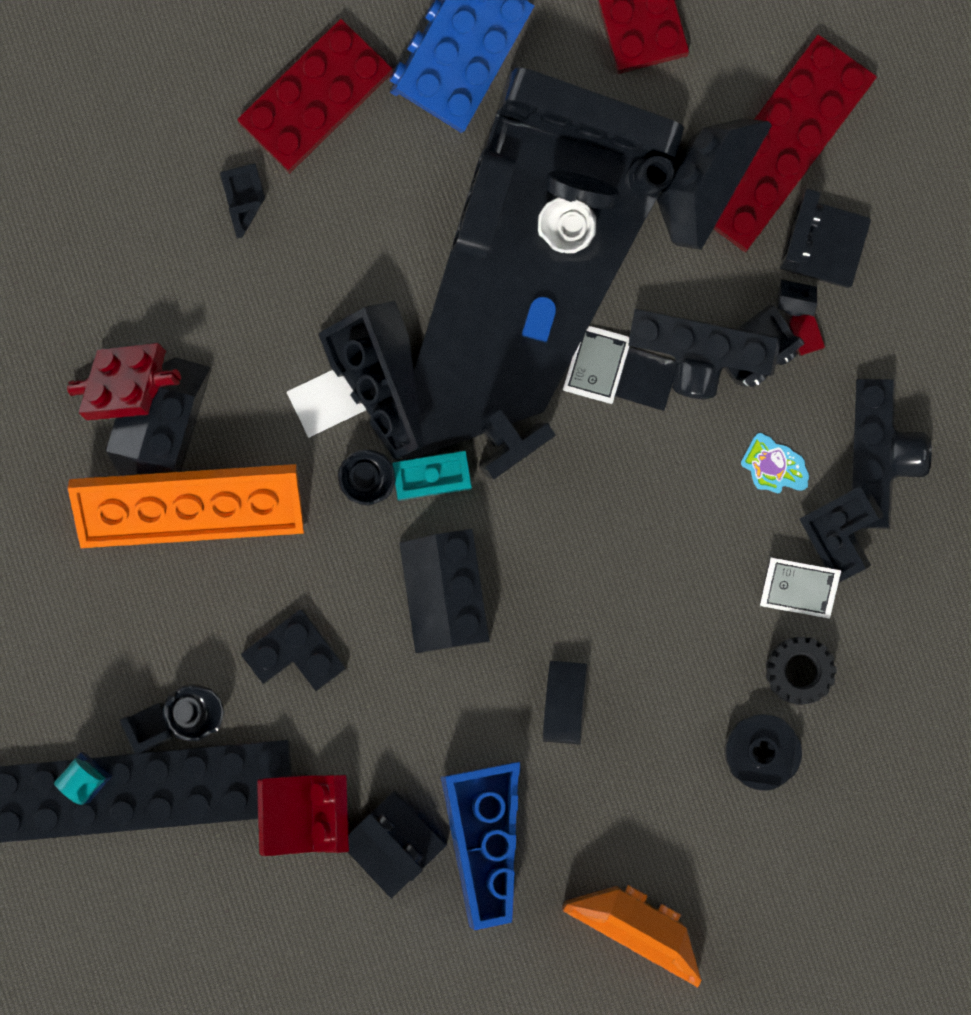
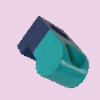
[54,752,112,805]

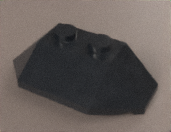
[657,118,772,250]
[106,357,212,476]

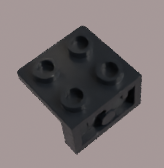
[780,188,871,288]

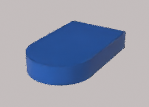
[522,297,556,343]

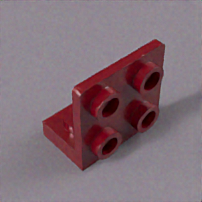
[257,775,349,856]

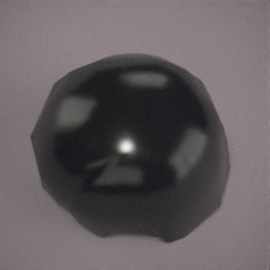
[338,449,396,506]
[162,684,225,741]

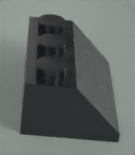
[399,529,489,653]

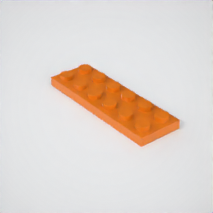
[68,464,304,548]

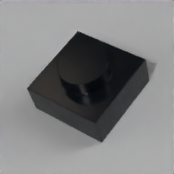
[777,279,818,316]

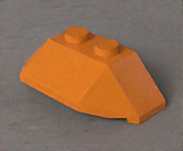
[562,885,701,988]

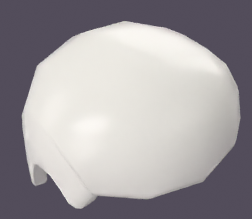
[538,197,596,254]

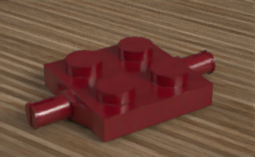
[67,343,181,421]

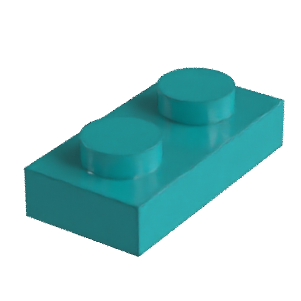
[392,451,472,501]

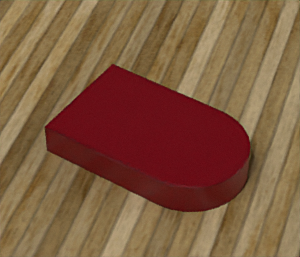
[790,314,825,356]

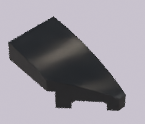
[220,163,265,239]

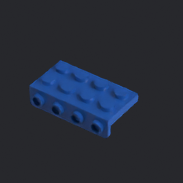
[389,0,534,133]

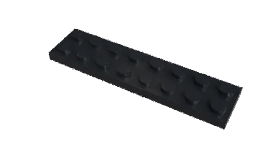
[0,740,292,843]

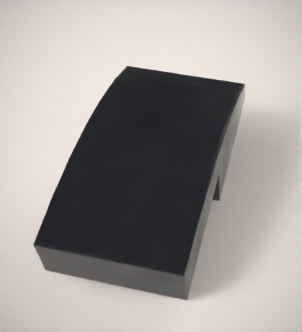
[543,661,588,745]

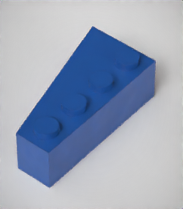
[441,762,520,931]

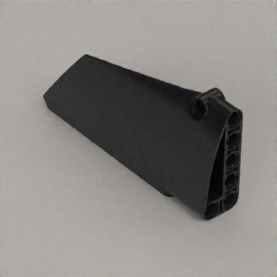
[402,68,684,461]

